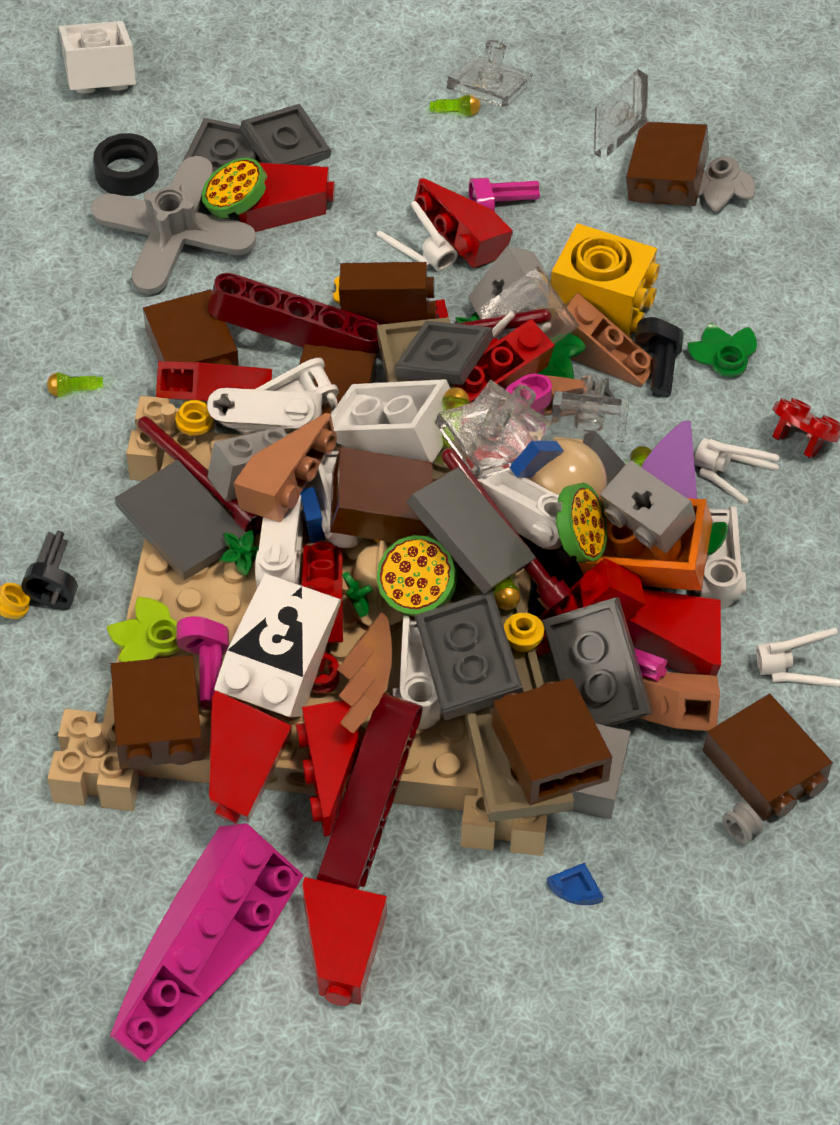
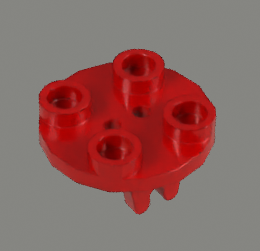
[772,398,840,458]

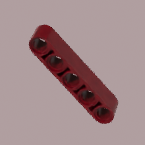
[208,273,380,357]
[317,693,423,889]

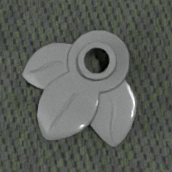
[698,156,755,212]

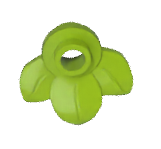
[106,597,181,662]

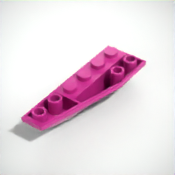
[110,823,303,1062]

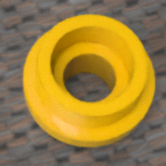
[175,400,213,436]
[0,583,30,620]
[504,613,544,652]

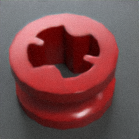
[311,653,340,694]

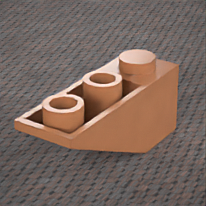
[544,292,654,387]
[233,413,337,522]
[639,672,720,731]

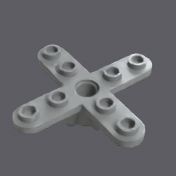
[91,156,256,295]

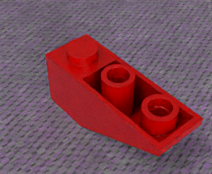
[414,178,513,268]
[452,319,555,405]
[302,542,343,642]
[535,557,646,657]
[296,700,359,837]

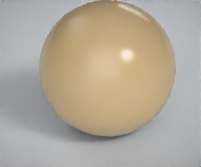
[527,439,607,496]

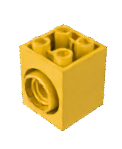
[548,223,660,338]

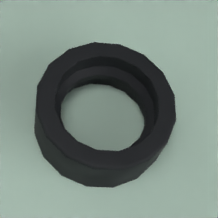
[93,133,159,196]

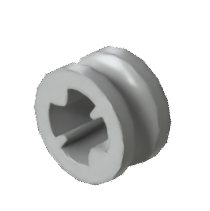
[722,802,763,845]

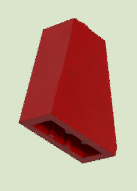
[239,162,335,232]
[156,361,272,402]
[626,589,721,676]
[209,690,292,824]
[302,877,387,1006]

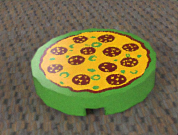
[202,158,267,218]
[556,482,607,563]
[377,535,458,616]

